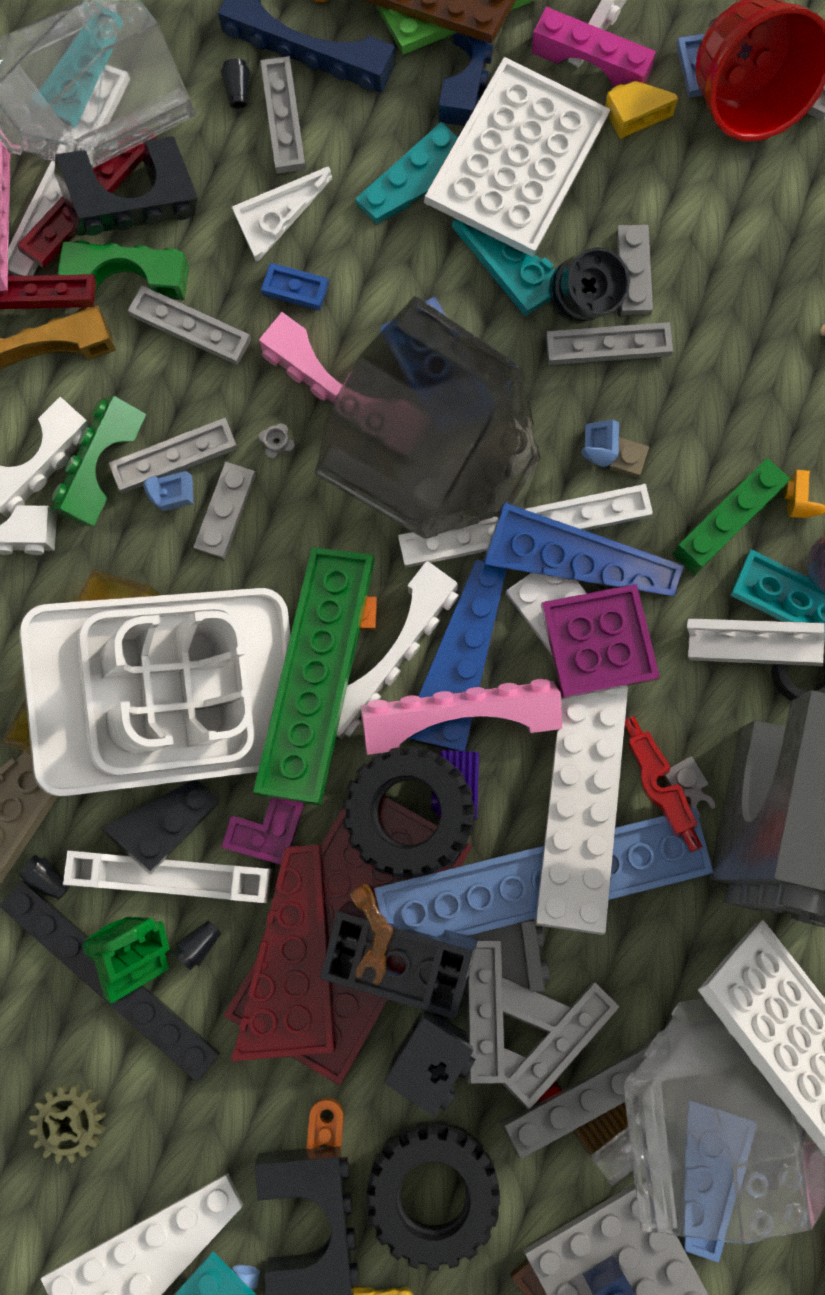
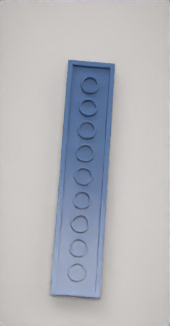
[374,808,714,955]

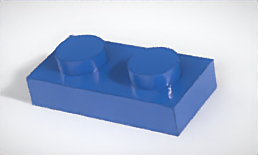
[261,263,329,311]

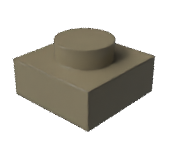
[609,437,649,479]

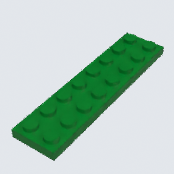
[253,547,375,806]

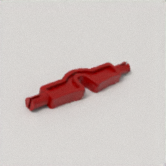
[624,716,703,853]

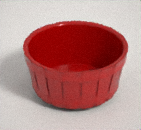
[695,0,825,142]

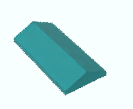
[730,549,825,642]

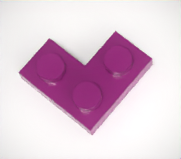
[222,798,305,865]

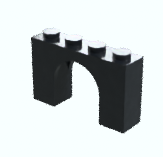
[54,136,198,236]
[255,1146,359,1295]

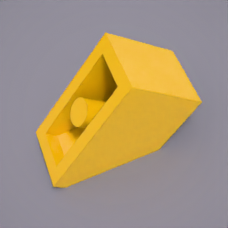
[605,81,678,139]

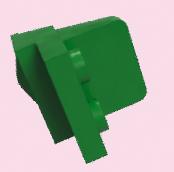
[82,916,170,1004]

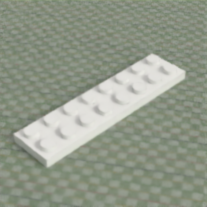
[535,686,628,935]

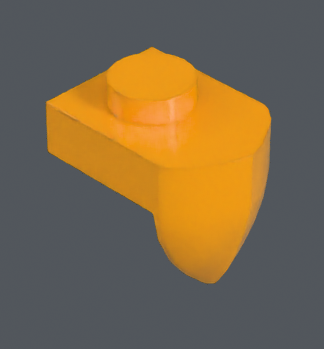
[783,470,825,518]

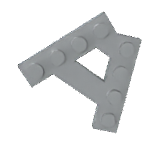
[466,941,619,1109]

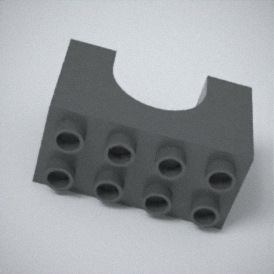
[708,690,825,928]

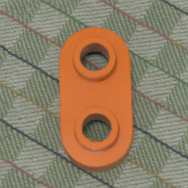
[307,1097,344,1152]

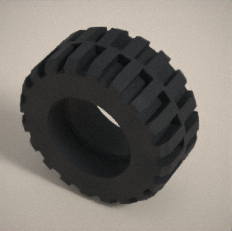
[342,747,476,878]
[366,1121,500,1271]

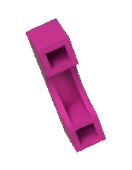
[532,7,656,87]

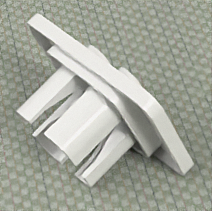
[19,588,291,797]

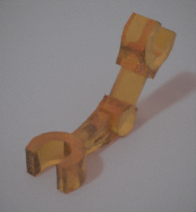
[350,883,393,985]

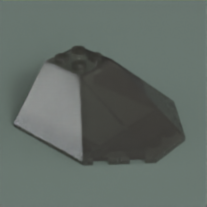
[315,296,541,539]

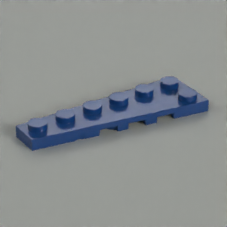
[483,503,684,596]
[407,560,506,751]

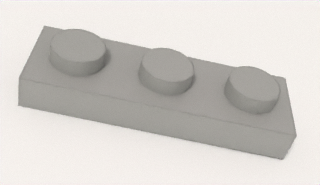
[616,225,653,316]
[193,462,256,560]

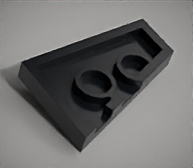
[101,780,220,875]

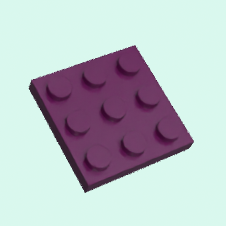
[541,584,660,699]

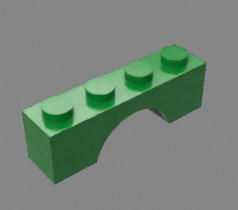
[58,240,189,300]
[51,395,147,526]
[672,458,791,576]

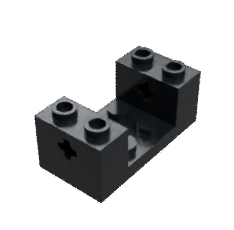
[320,901,478,1019]
[384,1010,476,1116]

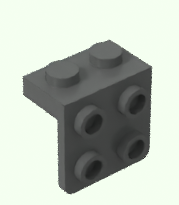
[469,920,549,992]

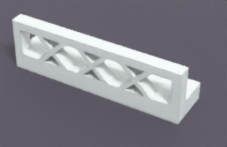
[687,619,825,666]

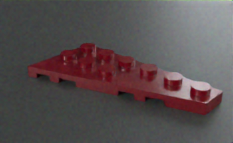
[231,844,335,1062]

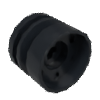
[549,247,630,323]

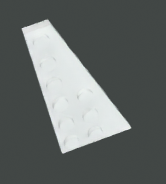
[41,1173,243,1295]

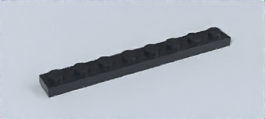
[0,880,221,1082]

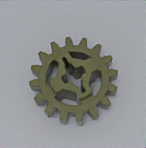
[29,1084,106,1164]

